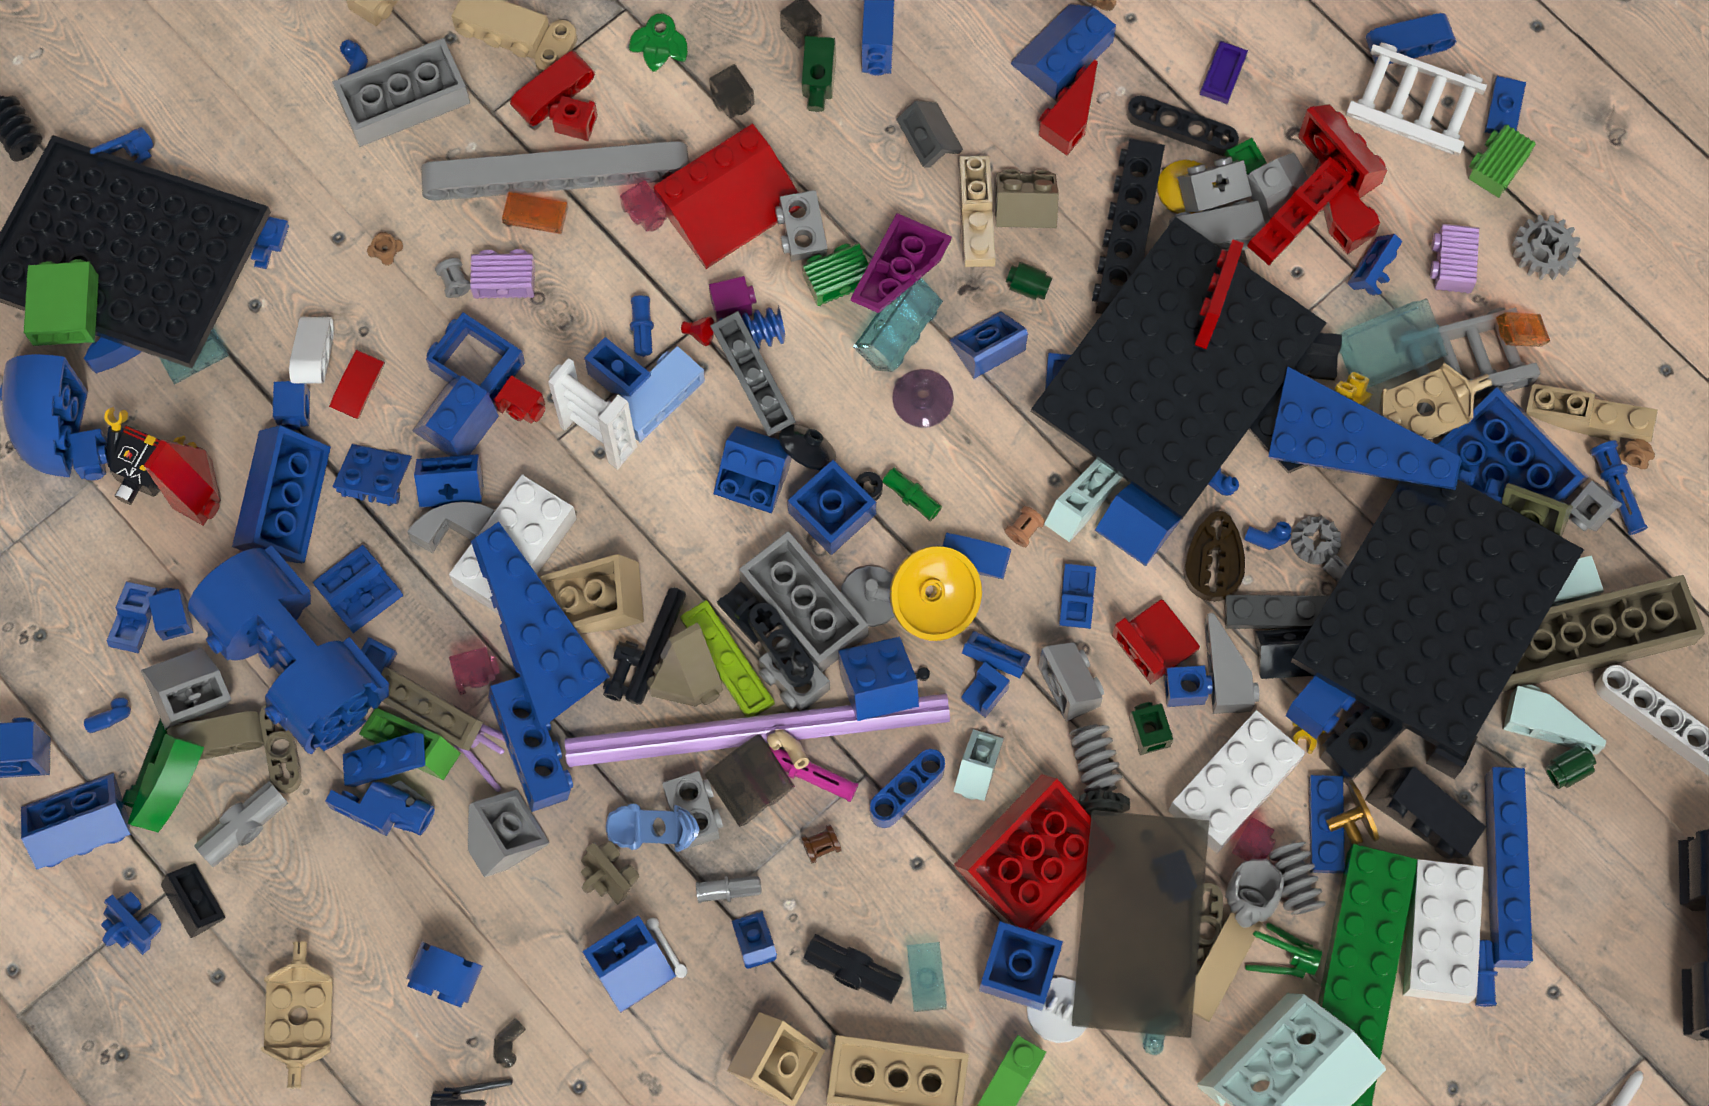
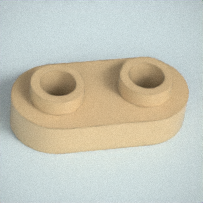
[534,20,577,73]

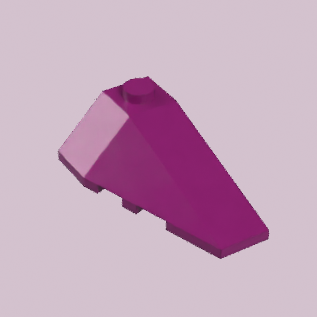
[850,213,952,313]

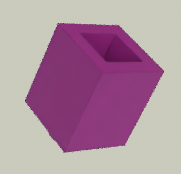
[709,276,757,322]

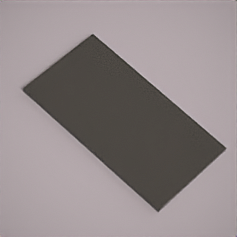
[1072,810,1210,1038]

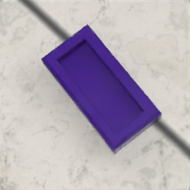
[1200,41,1248,105]

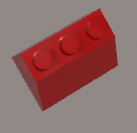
[1298,104,1387,198]

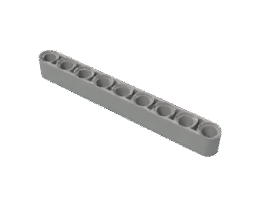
[421,142,689,201]

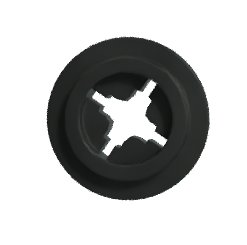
[1079,790,1130,817]

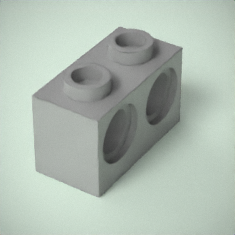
[775,190,827,262]
[759,638,830,711]
[662,771,723,850]

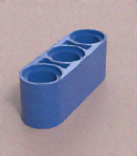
[1365,13,1456,64]
[870,749,945,828]

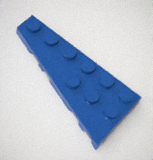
[1268,367,1462,490]
[471,522,610,731]

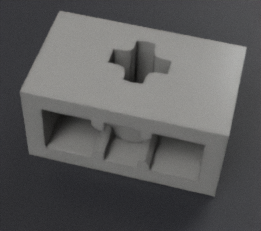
[1178,156,1252,212]

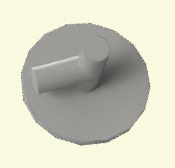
[841,566,895,627]

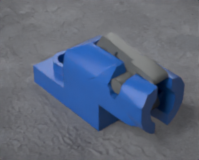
[325,780,435,836]

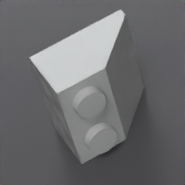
[1038,642,1104,722]

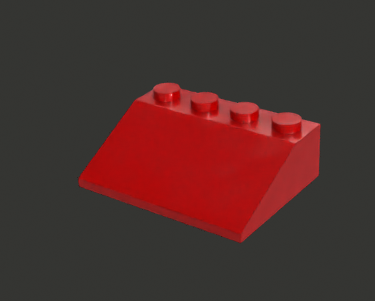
[653,123,802,269]
[953,774,1117,932]

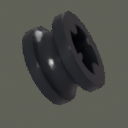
[856,472,883,501]

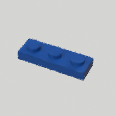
[343,732,425,787]
[1309,775,1345,874]

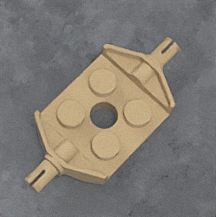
[1379,363,1492,440]
[261,941,333,1089]

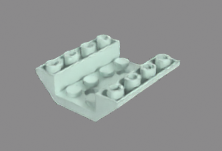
[1197,993,1386,1106]

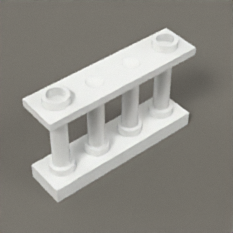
[1346,42,1487,157]
[548,358,637,470]

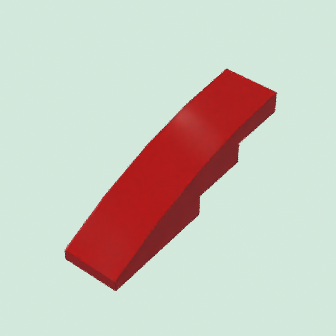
[1247,157,1353,266]

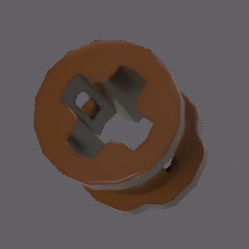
[801,824,842,864]

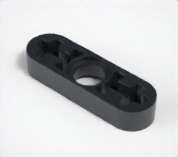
[748,603,814,687]

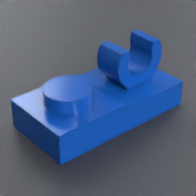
[1347,234,1403,296]

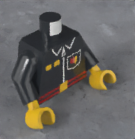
[104,407,197,505]

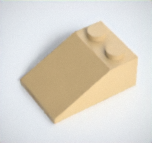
[539,554,644,634]

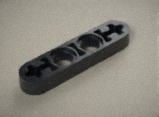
[1127,95,1239,156]

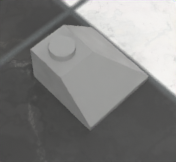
[1247,152,1308,224]
[468,790,550,877]

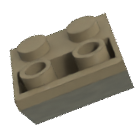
[995,169,1059,228]

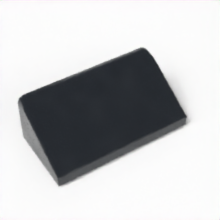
[161,863,226,938]

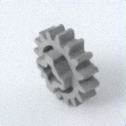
[1512,215,1581,280]

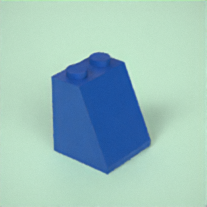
[412,375,499,457]

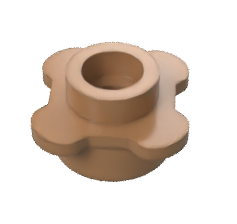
[367,232,403,265]
[1619,439,1655,469]

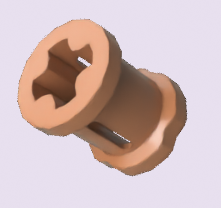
[1005,506,1045,548]

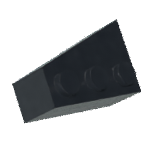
[1365,766,1486,859]

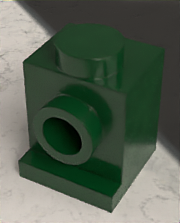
[1129,702,1174,755]

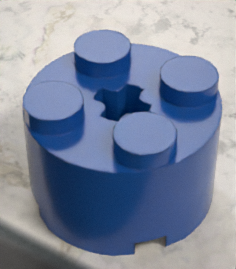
[406,942,483,1008]

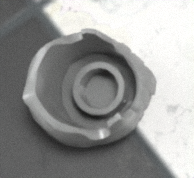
[1225,858,1284,928]

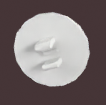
[1027,977,1092,1043]

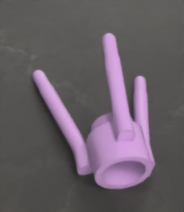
[454,724,504,792]

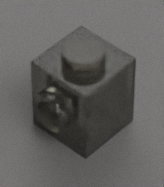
[780,0,822,49]
[709,64,755,119]

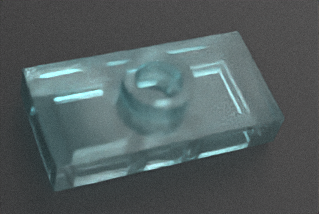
[159,328,229,385]
[907,942,947,1012]

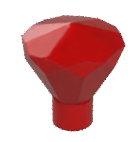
[681,316,715,347]

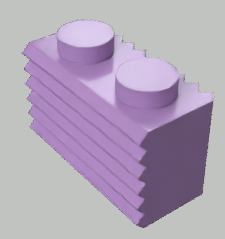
[1430,224,1479,294]
[470,249,535,299]

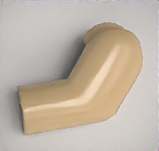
[766,729,809,769]

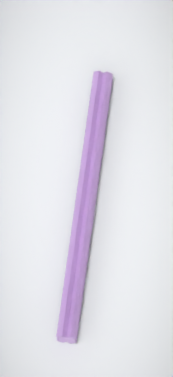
[565,694,950,767]

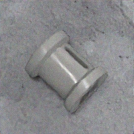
[435,258,471,298]

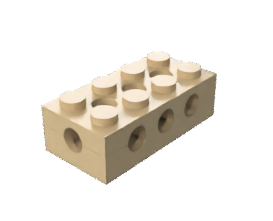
[827,1035,969,1106]

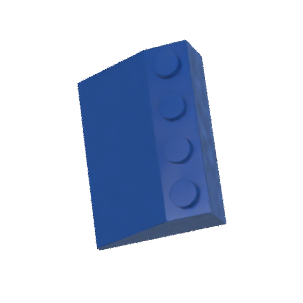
[1437,387,1589,502]

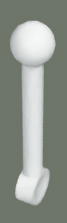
[646,917,687,978]

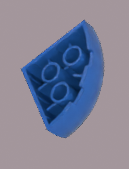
[0,354,88,478]

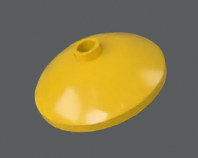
[890,546,982,641]

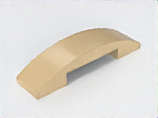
[1180,911,1264,1022]

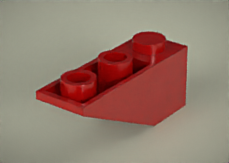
[1038,59,1098,156]
[1315,156,1381,254]

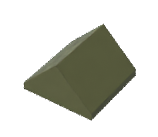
[1502,483,1573,537]

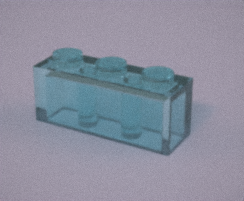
[853,278,943,372]

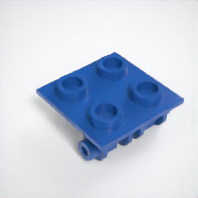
[333,444,412,506]

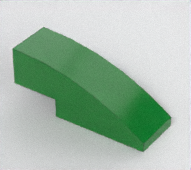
[127,734,204,833]

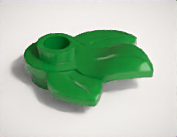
[629,14,688,72]

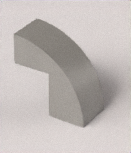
[407,502,495,553]

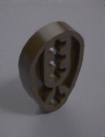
[1184,511,1245,602]

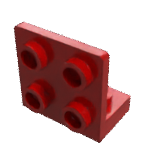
[1112,599,1200,685]

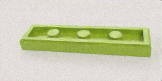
[680,600,775,717]

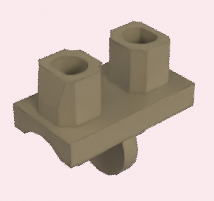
[581,841,639,905]

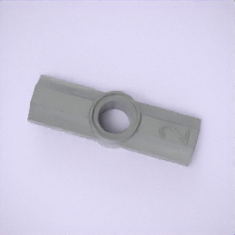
[194,781,288,868]

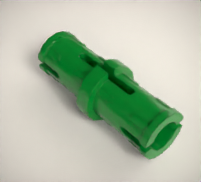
[882,467,942,521]

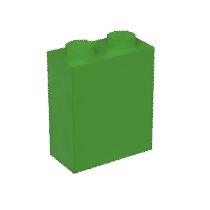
[24,260,99,346]

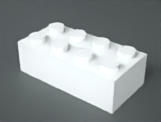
[449,475,577,615]
[1168,710,1306,854]
[1403,859,1484,1004]

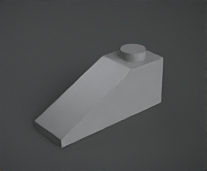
[1204,613,1259,714]

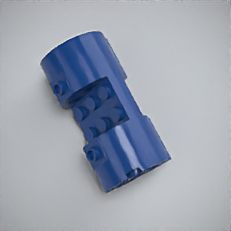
[188,545,389,754]

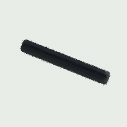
[625,587,686,705]

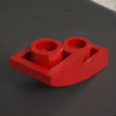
[329,350,385,419]

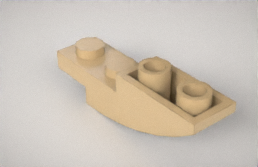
[959,156,996,267]
[1526,384,1658,442]

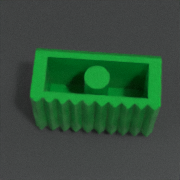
[803,243,869,306]

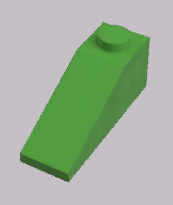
[359,708,461,781]
[977,1035,1047,1106]

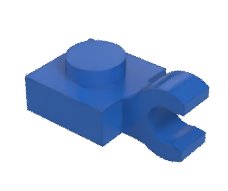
[251,217,289,269]

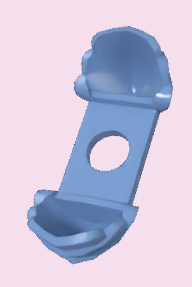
[605,804,700,852]

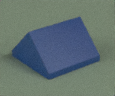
[949,311,1028,379]
[1095,483,1181,567]

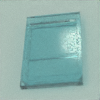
[1339,298,1449,389]

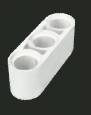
[289,317,334,383]

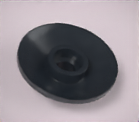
[779,424,836,470]

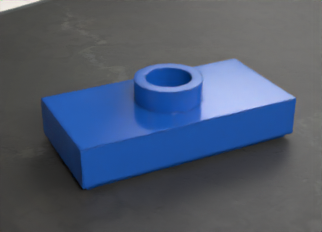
[1485,76,1526,134]
[962,631,1031,678]

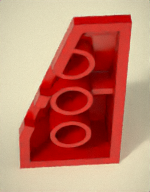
[144,440,221,526]

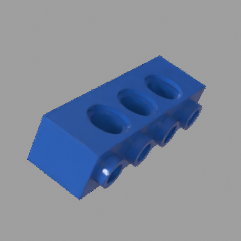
[488,676,573,812]

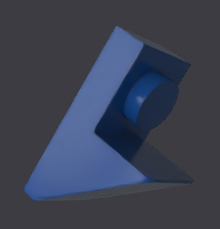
[731,911,777,969]

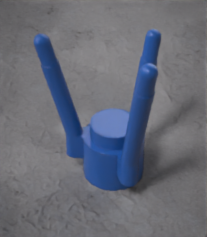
[90,127,154,164]

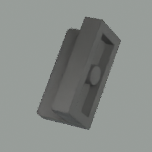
[896,101,963,168]

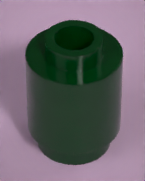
[1006,262,1053,300]
[1545,745,1597,789]

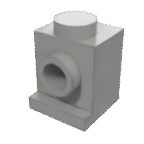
[1571,481,1622,531]

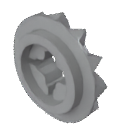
[1291,516,1342,564]

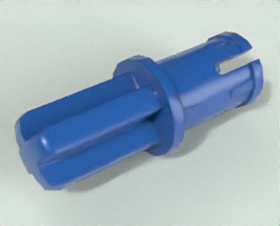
[630,295,654,357]
[1475,940,1498,1007]

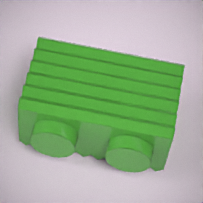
[1469,125,1536,198]

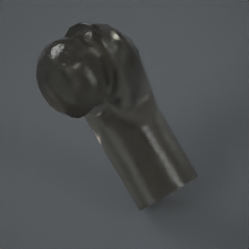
[493,1018,526,1069]

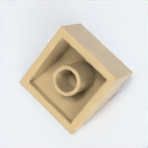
[727,1012,825,1106]

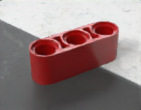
[510,51,595,126]

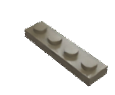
[381,667,483,751]

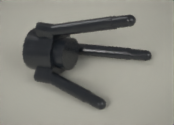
[430,1079,513,1106]

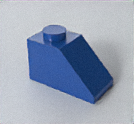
[584,337,651,397]

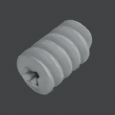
[1069,724,1123,793]
[1269,842,1326,915]

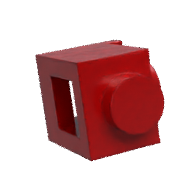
[549,96,598,141]
[494,375,546,424]

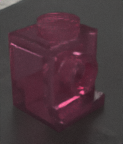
[619,180,667,232]
[449,647,500,695]
[1232,817,1276,861]

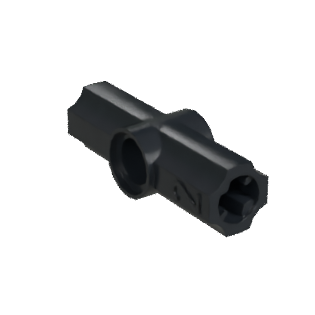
[803,933,904,1004]

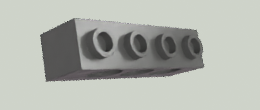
[710,311,796,436]

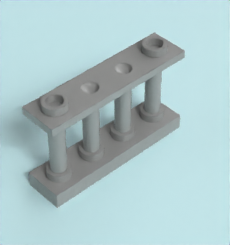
[1394,307,1541,414]

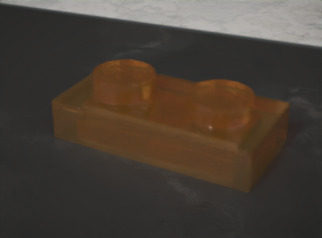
[502,192,568,234]
[1496,312,1551,347]

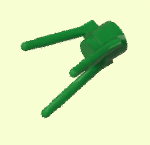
[1245,923,1322,979]

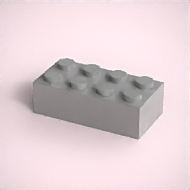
[332,38,470,147]
[739,531,869,672]

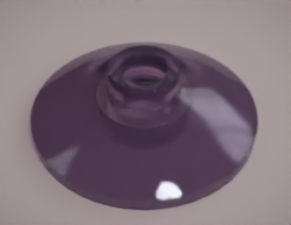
[892,369,954,428]

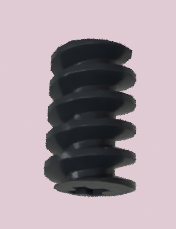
[0,96,43,162]

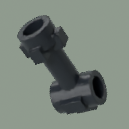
[603,640,643,701]

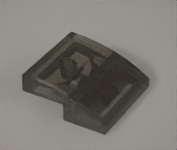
[705,734,795,827]

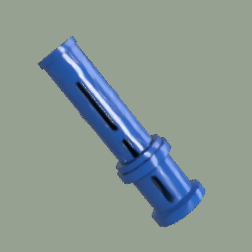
[1590,440,1648,535]

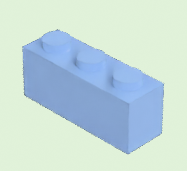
[620,346,705,443]

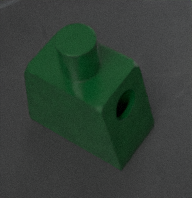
[802,36,836,112]

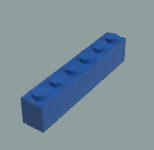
[1484,767,1533,968]

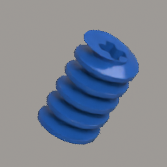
[719,306,785,349]

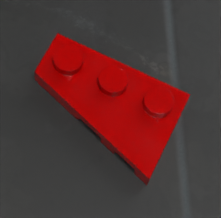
[1195,239,1244,349]

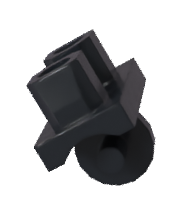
[717,582,772,645]

